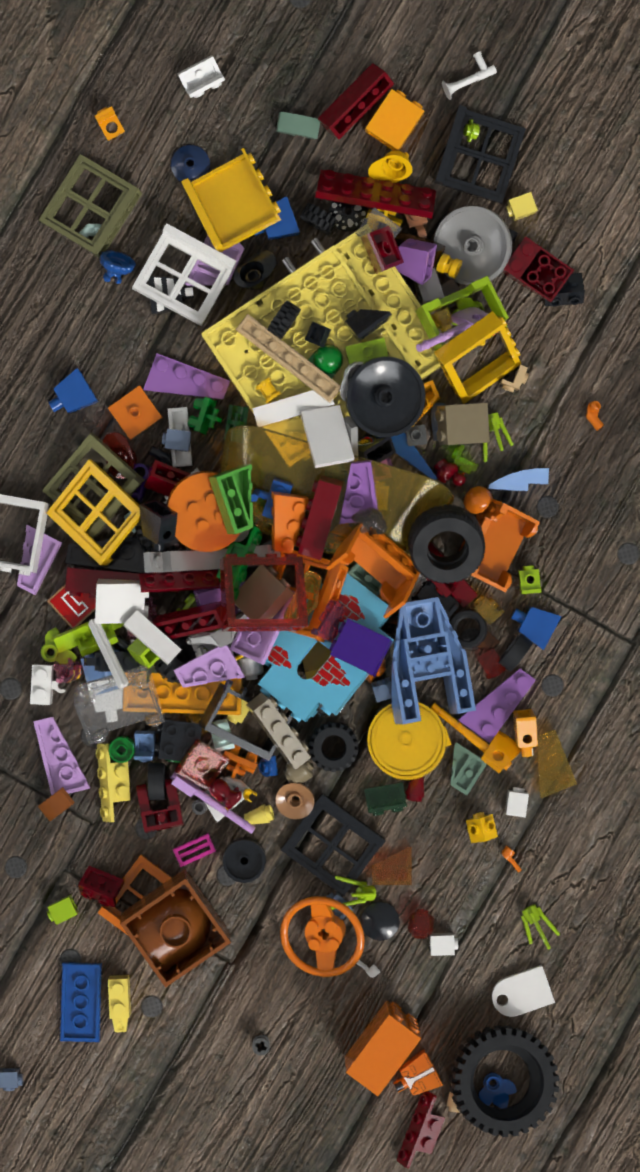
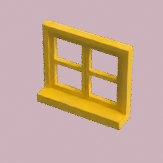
[46,459,141,565]

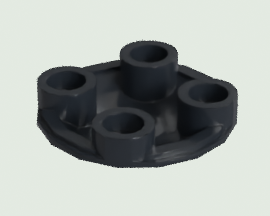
[361,902,400,941]

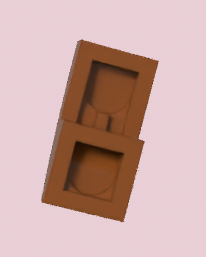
[38,787,75,821]

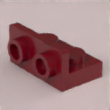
[78,866,124,907]

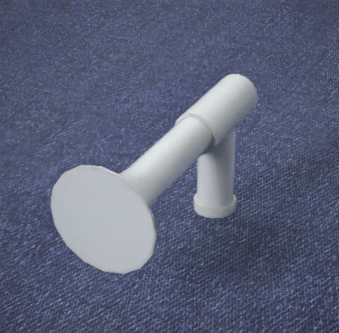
[442,52,497,100]

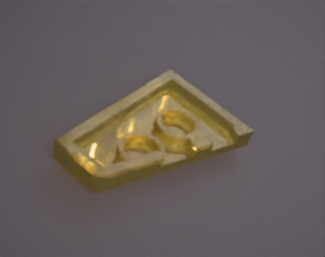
[537,729,577,799]

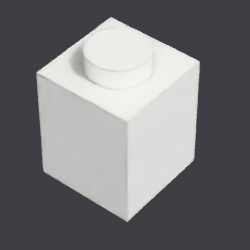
[505,787,529,817]
[430,933,458,956]

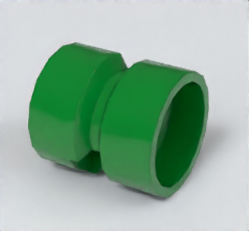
[109,736,135,763]

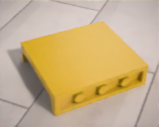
[181,148,281,252]

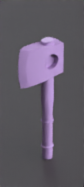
[416,307,489,352]
[170,767,256,834]

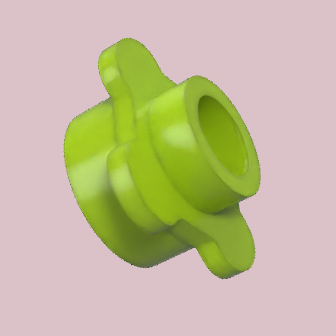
[463,119,480,142]

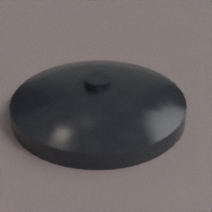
[345,356,425,437]

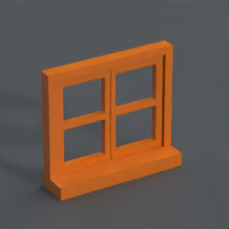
[273,550,349,643]
[98,854,172,935]

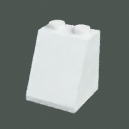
[95,579,149,624]

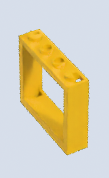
[434,311,521,404]

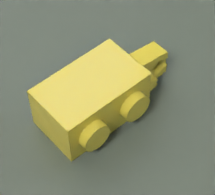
[108,975,131,1032]

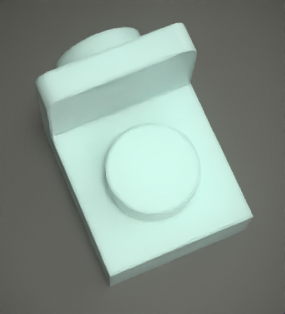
[211,719,235,753]

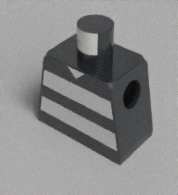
[148,276,194,316]

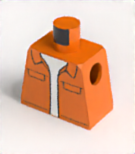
[393,1049,443,1095]

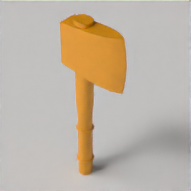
[431,703,521,773]

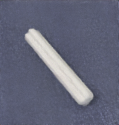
[88,619,129,689]

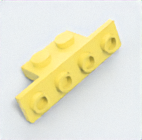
[96,743,131,822]

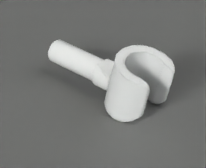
[356,960,380,978]

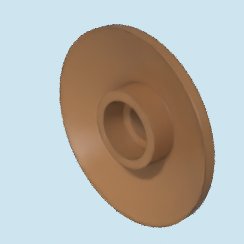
[275,782,315,819]

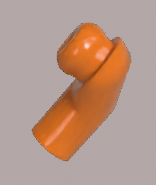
[586,401,604,431]

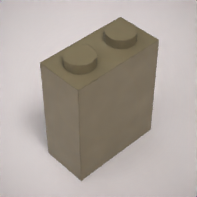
[435,403,490,445]
[233,564,294,628]

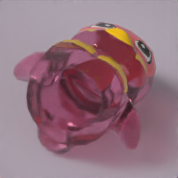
[54,657,83,683]

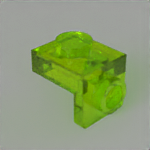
[451,444,478,474]

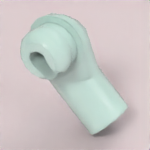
[79,223,102,238]

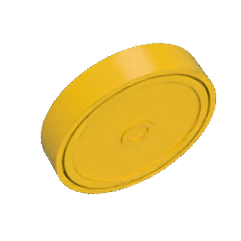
[367,702,447,780]

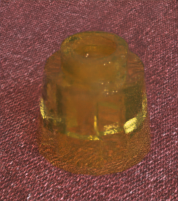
[431,307,453,332]

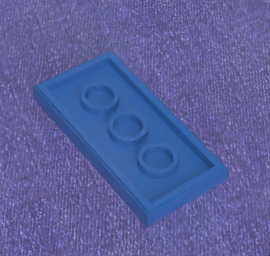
[60,962,102,1042]

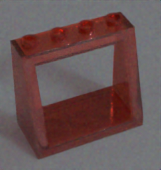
[220,553,308,632]

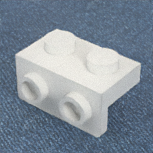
[177,55,225,98]

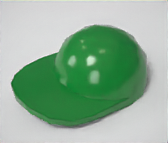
[308,344,343,379]

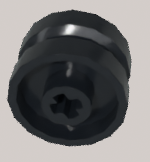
[223,837,266,883]

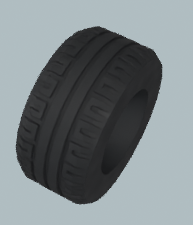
[408,504,485,584]

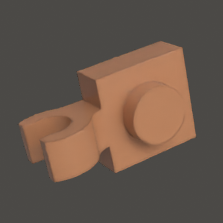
[404,214,428,238]

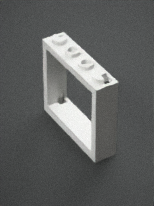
[0,494,50,576]

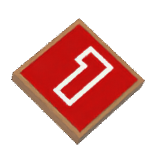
[47,584,96,629]

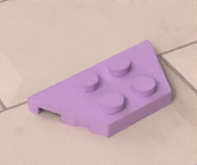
[185,234,245,287]

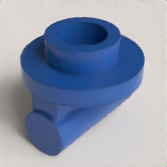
[258,755,278,777]

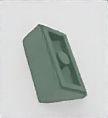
[347,562,382,596]

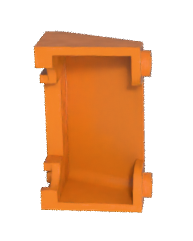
[458,499,540,593]

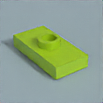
[345,338,388,365]

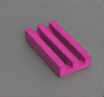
[172,833,216,867]

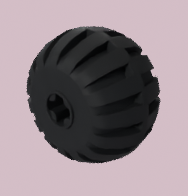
[154,637,197,683]

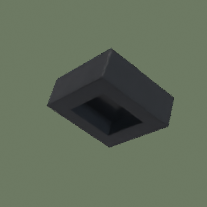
[305,322,331,348]

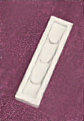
[252,390,335,428]

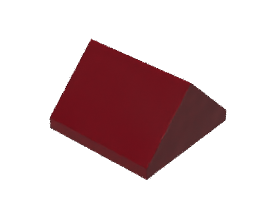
[361,226,404,274]

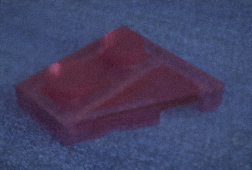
[311,599,345,643]

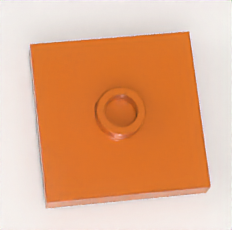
[108,385,162,440]

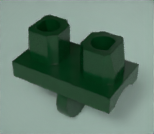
[224,405,249,443]

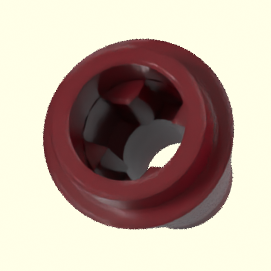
[405,777,424,802]

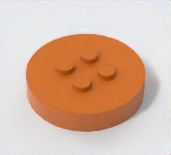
[166,471,240,552]

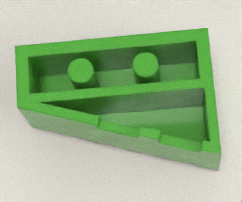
[208,464,253,534]

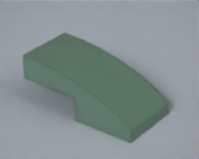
[276,112,320,140]

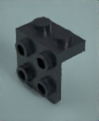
[154,718,202,762]

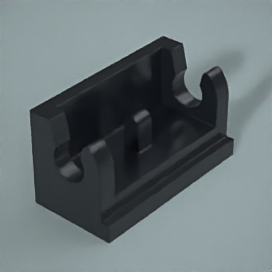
[416,580,460,618]

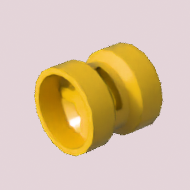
[436,253,462,279]

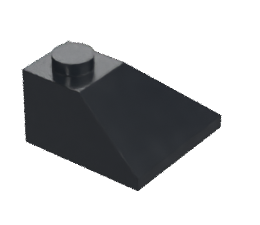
[344,309,392,342]

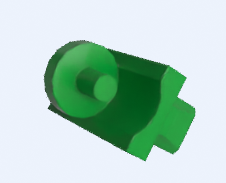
[187,397,222,435]

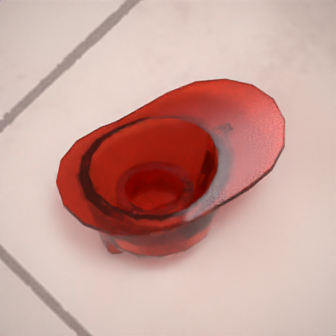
[103,432,137,479]

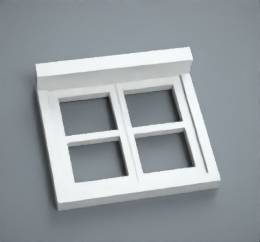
[132,223,236,326]

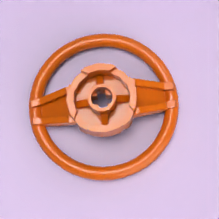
[280,896,365,977]

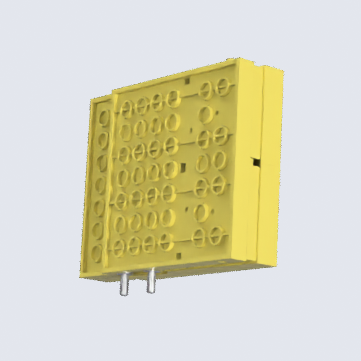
[201,224,446,468]

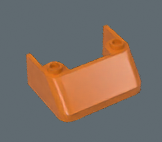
[327,521,420,619]

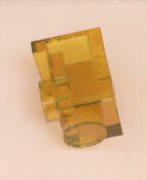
[473,594,504,625]

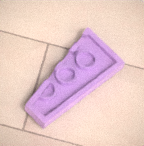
[33,717,91,795]

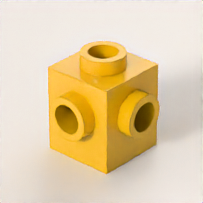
[466,812,498,843]

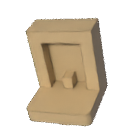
[500,365,529,392]

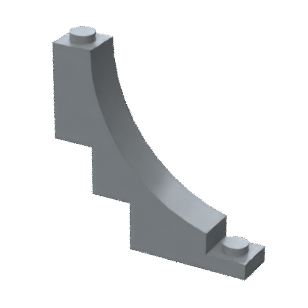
[143,545,281,573]

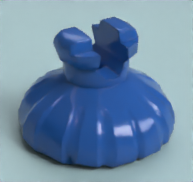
[100,250,136,284]

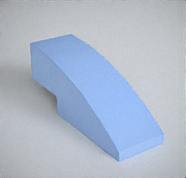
[487,468,549,491]

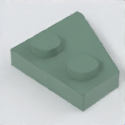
[450,742,487,795]

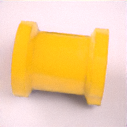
[255,377,281,404]

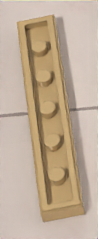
[236,314,340,403]

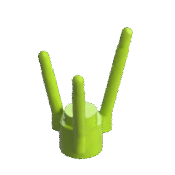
[483,413,513,463]
[330,876,376,910]
[521,904,560,949]

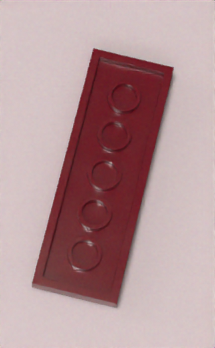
[315,169,437,219]

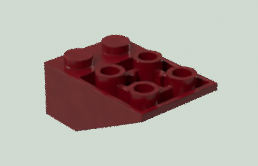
[503,236,574,302]

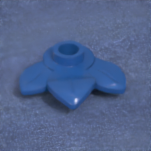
[479,1073,517,1109]

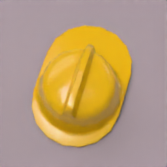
[368,150,412,183]

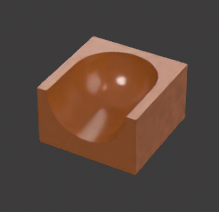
[120,869,231,988]

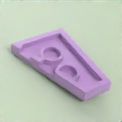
[17,525,62,595]

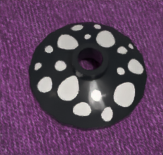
[329,201,368,232]

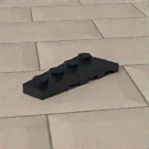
[66,537,147,574]

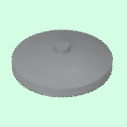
[434,206,512,285]

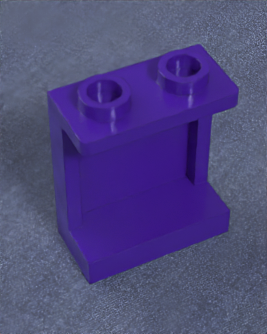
[329,619,392,677]

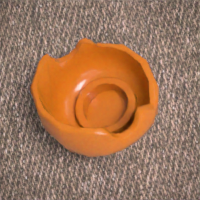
[464,486,493,514]

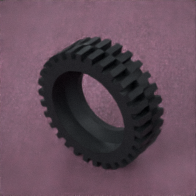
[449,1025,559,1137]

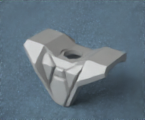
[186,613,247,653]

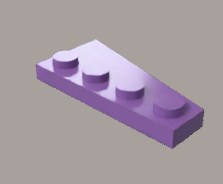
[458,668,536,743]

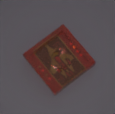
[175,739,230,790]

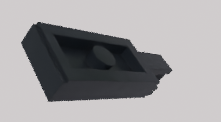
[84,652,139,672]

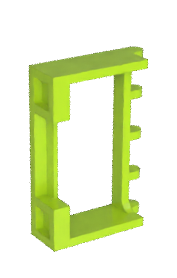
[415,276,509,351]

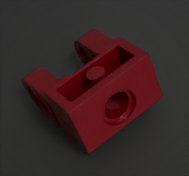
[136,778,184,833]

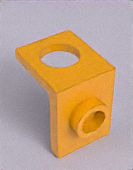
[95,106,125,141]

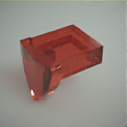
[477,648,506,679]

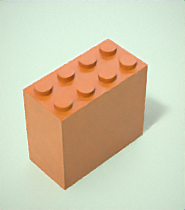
[345,1001,421,1096]

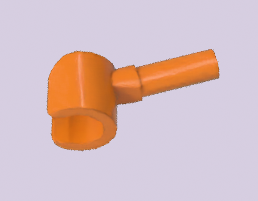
[502,846,522,872]

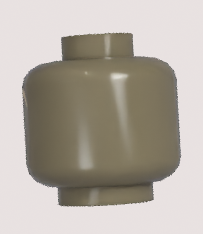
[284,759,314,784]

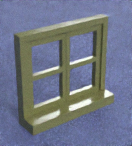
[39,154,142,259]
[42,433,145,539]

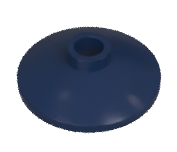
[171,145,210,182]

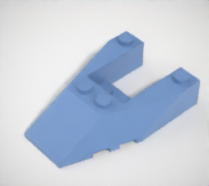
[392,597,476,724]

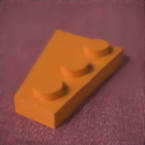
[271,491,309,553]

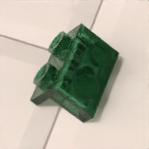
[364,782,407,816]

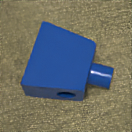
[254,197,300,240]
[48,368,99,413]
[511,607,561,650]

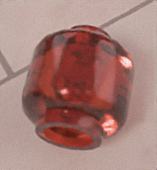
[408,909,434,939]

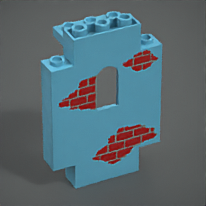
[258,573,395,722]

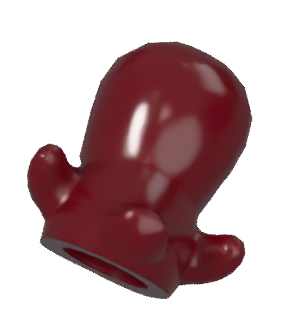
[209,779,242,810]

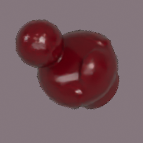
[434,458,466,486]

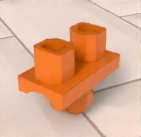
[221,744,258,779]

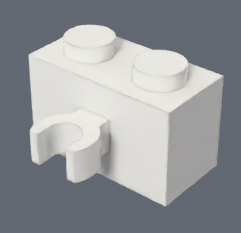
[30,664,67,705]

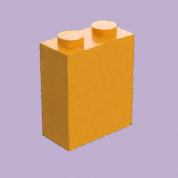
[365,89,424,151]

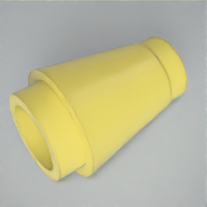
[244,804,274,825]

